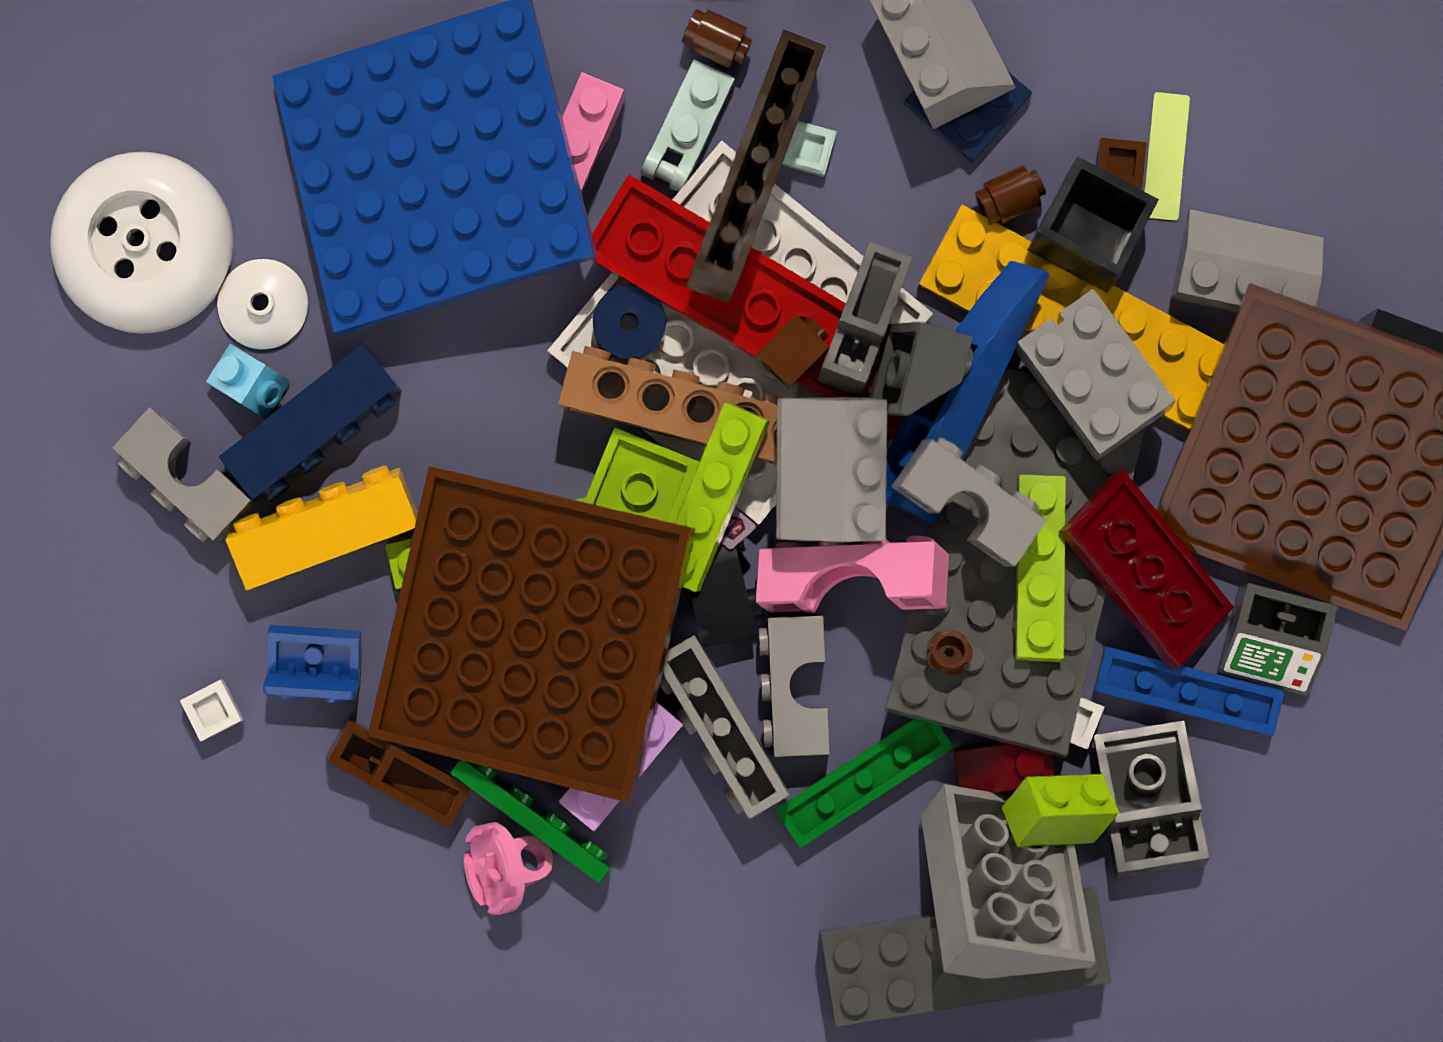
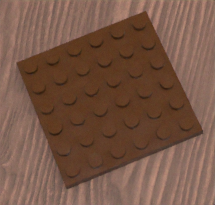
[1156,283,1443,631]
[368,466,695,803]

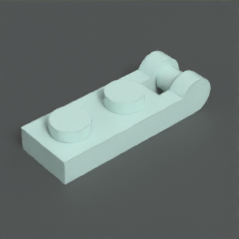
[640,59,735,192]

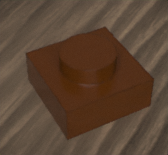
[1097,137,1147,189]

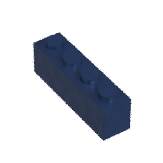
[219,343,401,503]

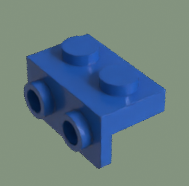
[263,625,362,703]

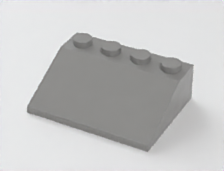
[921,784,1096,979]

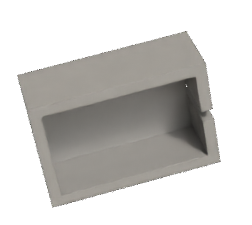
[1016,289,1176,462]

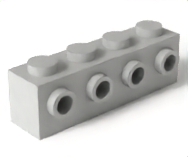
[660,635,790,819]

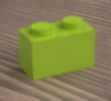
[1002,774,1119,847]

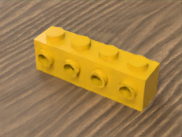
[226,466,418,591]

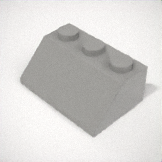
[870,0,1016,129]
[1170,209,1324,313]
[776,397,887,542]

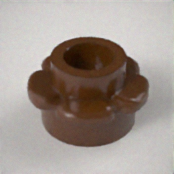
[927,630,973,676]

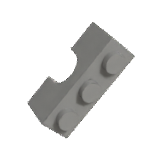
[112,407,257,543]
[891,437,1047,567]
[759,616,830,757]

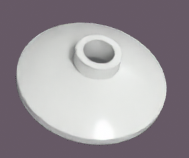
[217,259,309,350]

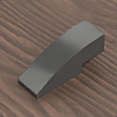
[817,241,913,397]

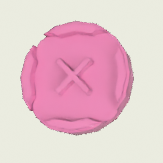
[463,822,554,915]

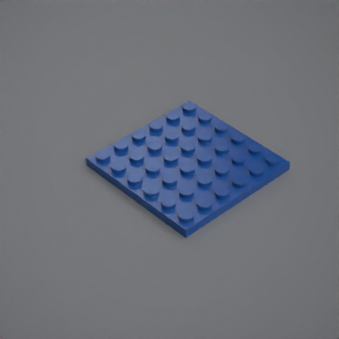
[272,0,598,336]

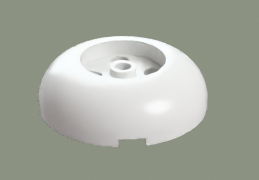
[50,152,234,334]

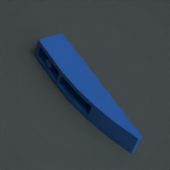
[886,260,1050,524]

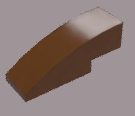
[325,717,471,828]

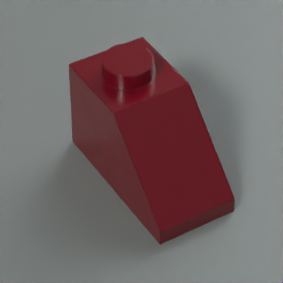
[953,742,1055,793]

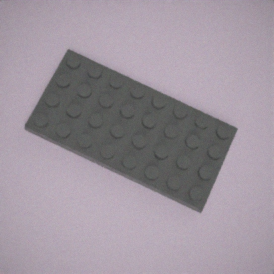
[884,367,1145,758]

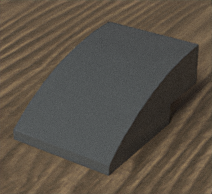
[1093,721,1209,880]

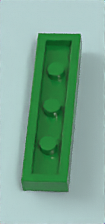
[775,718,954,848]
[451,760,611,883]

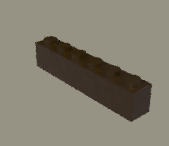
[686,29,826,304]

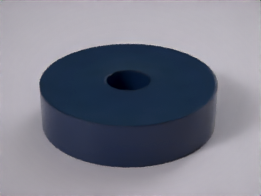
[593,285,666,360]

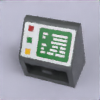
[1217,583,1338,696]

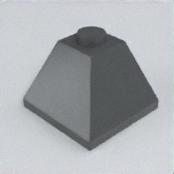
[869,322,973,416]

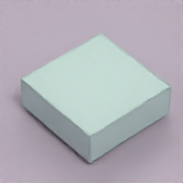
[781,121,837,177]

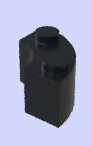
[689,540,761,648]

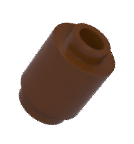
[682,9,753,69]
[975,165,1046,225]

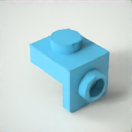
[206,344,290,418]

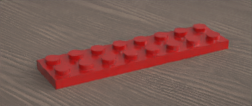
[592,174,905,440]

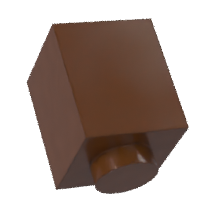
[756,314,829,391]

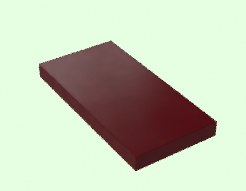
[1059,470,1234,670]

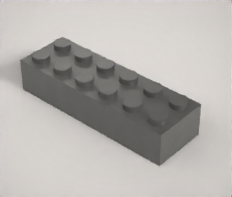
[820,887,1112,1027]

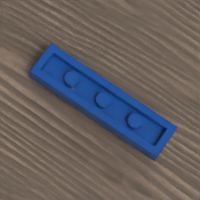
[1093,647,1285,736]

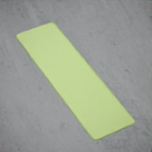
[1145,92,1190,221]

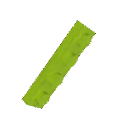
[675,402,770,592]
[1015,475,1066,662]

